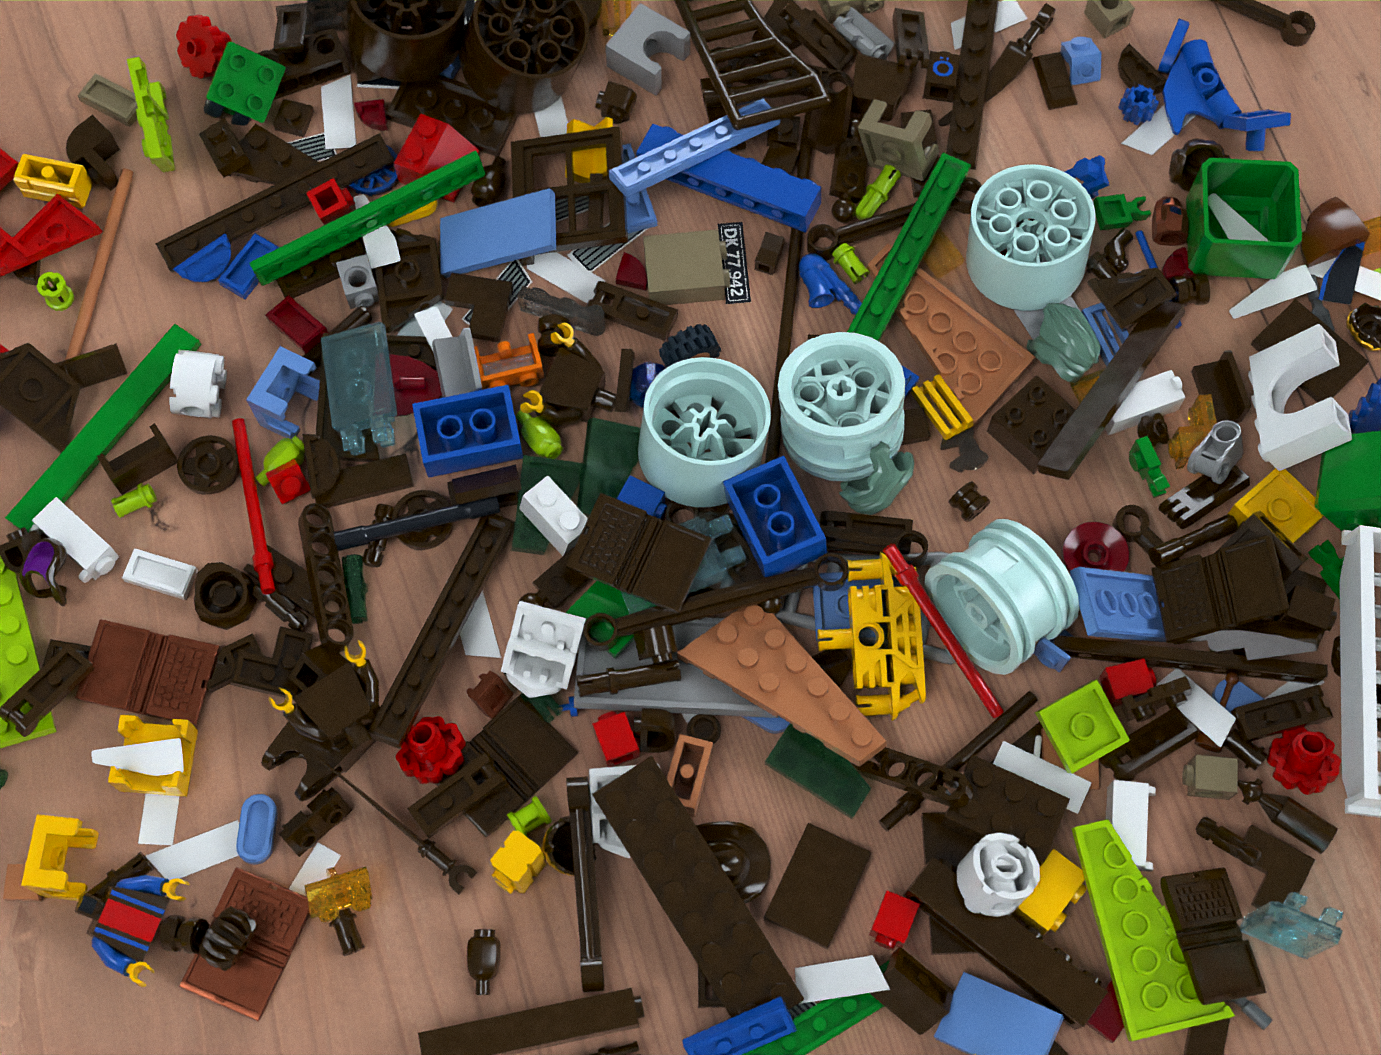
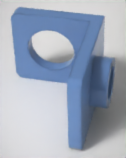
[1033,629,1074,673]

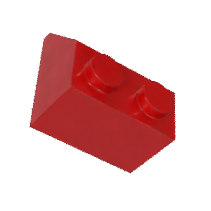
[394,113,480,203]

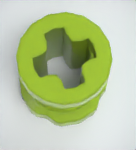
[36,272,74,311]
[506,796,552,837]

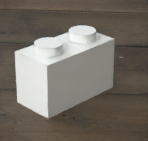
[519,476,589,556]

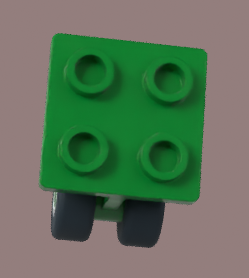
[204,42,286,126]

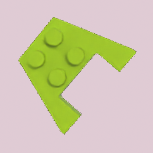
[127,57,175,172]

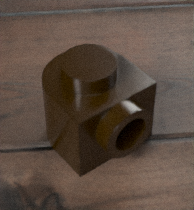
[595,81,637,124]
[0,527,41,573]
[633,625,678,664]
[634,708,675,753]

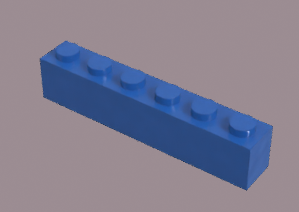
[636,123,821,233]

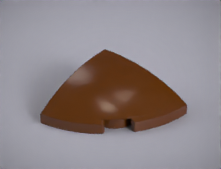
[1300,197,1370,268]

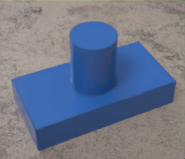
[1223,109,1291,151]

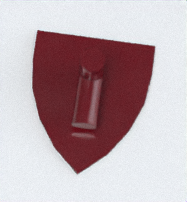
[375,354,442,417]

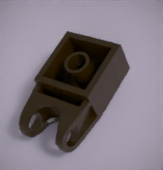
[261,705,380,801]

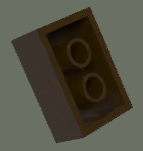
[940,755,1070,867]

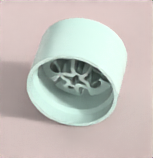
[966,164,1095,311]
[638,357,771,508]

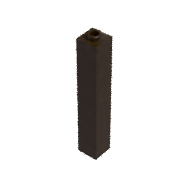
[418,988,645,1055]

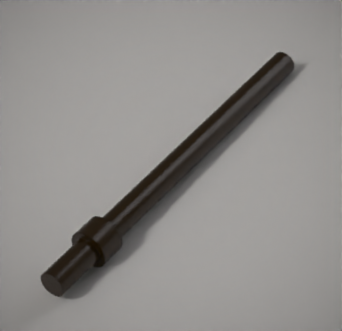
[879,691,1038,832]

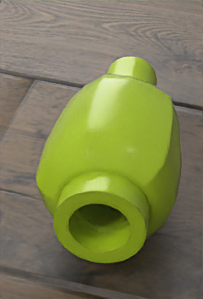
[516,410,563,461]
[255,435,305,487]

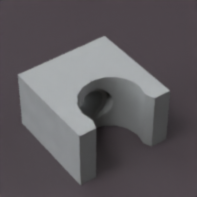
[605,3,690,96]

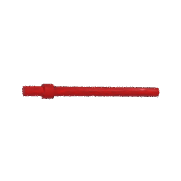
[232,418,275,594]
[882,543,1004,718]

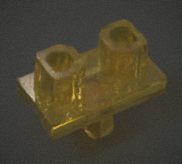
[304,866,373,923]

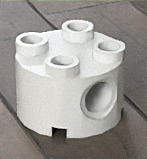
[169,349,227,418]
[957,833,1040,917]

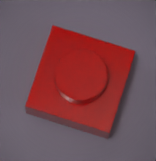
[265,459,310,504]

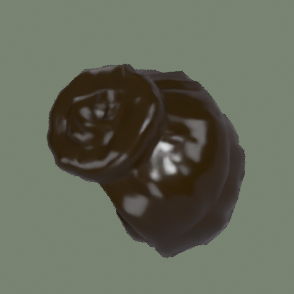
[1169,138,1231,192]

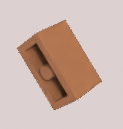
[667,734,713,818]

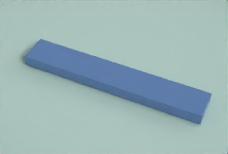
[609,99,780,198]

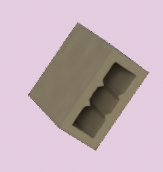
[643,230,730,305]

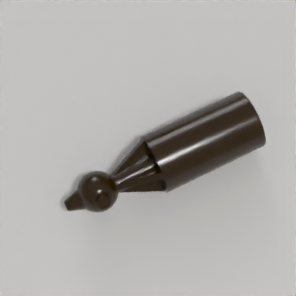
[1238,778,1338,854]

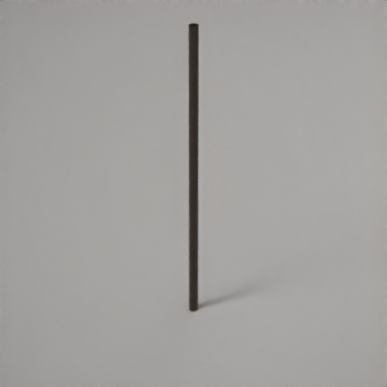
[765,124,812,463]

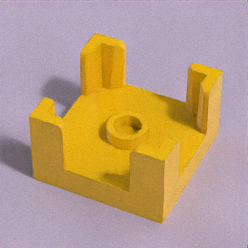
[1228,468,1324,544]
[108,715,198,797]
[21,814,99,901]

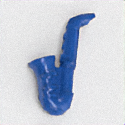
[799,253,862,315]

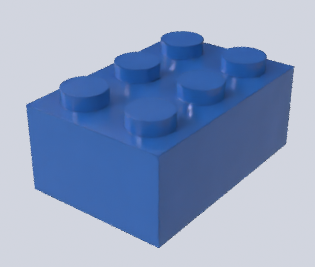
[412,385,524,478]
[723,456,827,578]

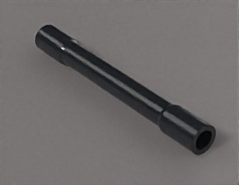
[334,496,500,551]

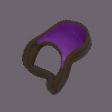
[19,538,67,607]

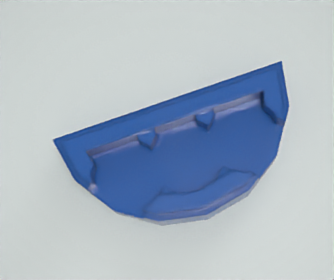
[173,233,231,282]

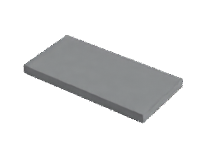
[574,618,782,718]

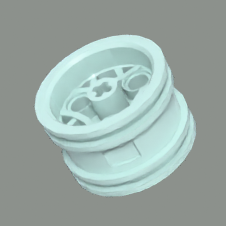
[778,332,905,482]
[924,519,1079,675]

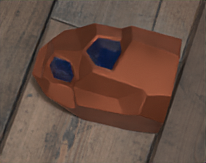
[1152,196,1189,246]

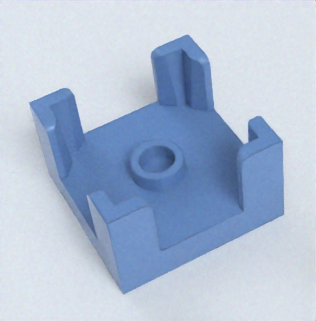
[246,346,320,439]

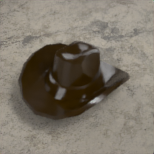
[696,821,771,903]

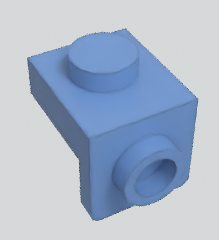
[1061,37,1102,85]

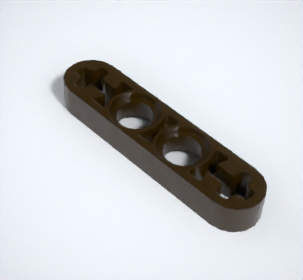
[851,747,974,808]

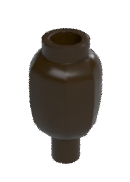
[471,156,506,207]
[467,929,501,995]

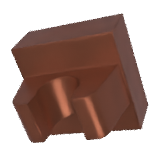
[466,671,514,719]

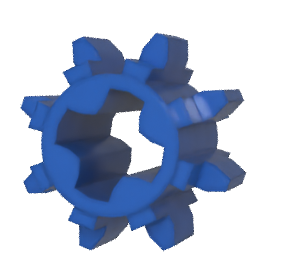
[1118,85,1159,125]

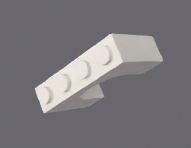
[1248,324,1352,471]

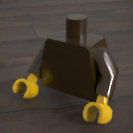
[520,323,616,427]
[269,640,379,752]

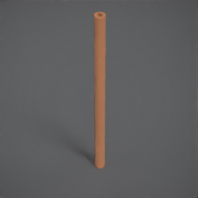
[65,168,134,360]

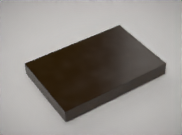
[1251,299,1369,403]
[764,823,872,950]

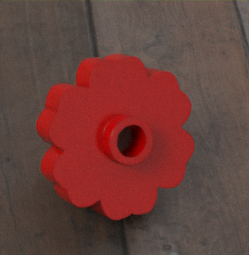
[176,14,232,79]
[395,716,466,784]
[1267,727,1341,795]

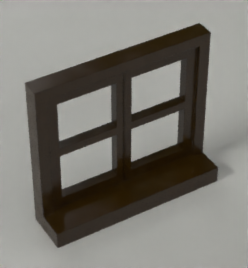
[511,126,628,266]

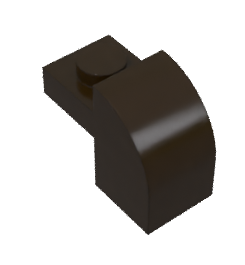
[66,114,120,191]

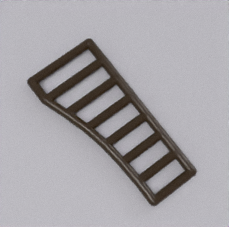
[674,0,832,130]

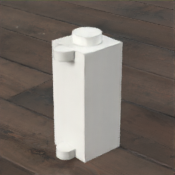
[1105,370,1186,436]
[29,497,119,583]
[1106,780,1156,871]

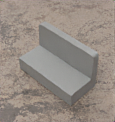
[432,328,482,398]

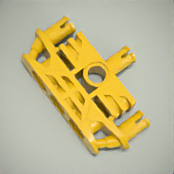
[817,552,926,721]

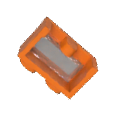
[474,333,544,390]

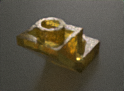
[1168,394,1217,469]

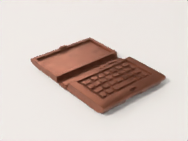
[75,619,220,726]
[179,867,314,1021]

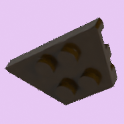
[375,228,444,334]
[0,343,81,454]

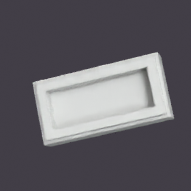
[122,548,198,600]

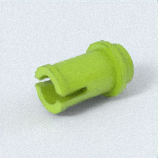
[832,243,870,284]
[111,483,157,518]

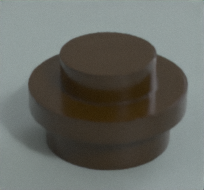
[687,714,721,745]

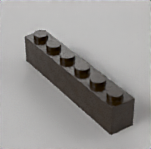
[903,857,1108,1030]

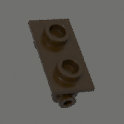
[279,787,352,857]

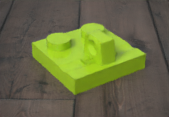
[1035,679,1130,774]

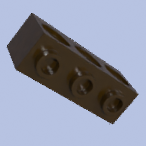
[258,28,351,100]

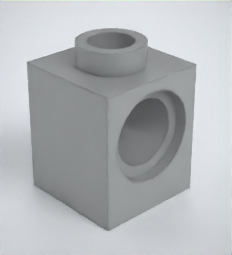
[336,254,379,309]

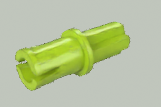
[855,164,901,220]

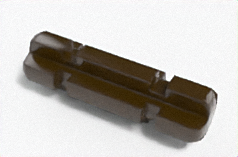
[363,504,393,567]
[252,582,310,631]
[1195,817,1263,867]

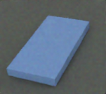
[440,188,556,278]
[1069,567,1166,642]

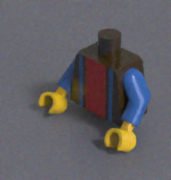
[75,875,190,987]

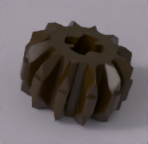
[199,906,256,971]

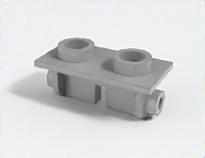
[833,7,896,60]

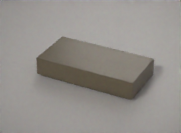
[78,73,138,127]

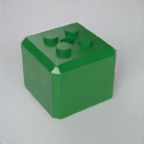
[1186,158,1302,279]
[1314,431,1381,531]

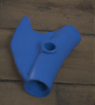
[1162,39,1242,135]

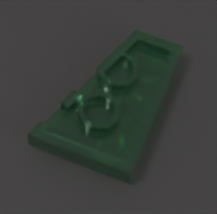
[577,417,641,517]
[511,455,588,555]
[765,723,871,819]

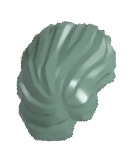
[1027,303,1101,383]
[839,441,915,515]

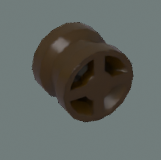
[948,481,990,522]

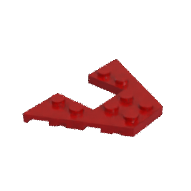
[0,148,103,277]

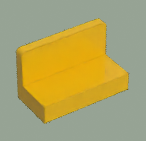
[565,117,613,183]

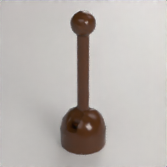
[1194,672,1239,753]

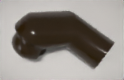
[1104,228,1133,273]

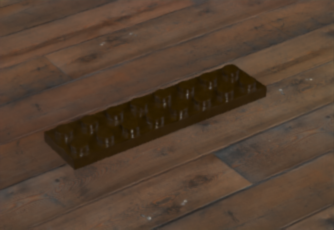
[592,756,805,1018]

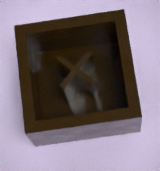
[987,375,1075,474]

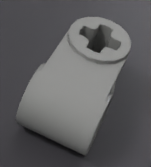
[1187,420,1244,484]

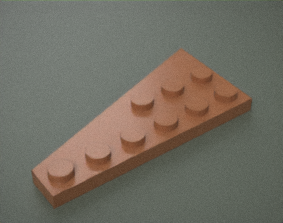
[867,244,1035,428]
[677,604,887,767]

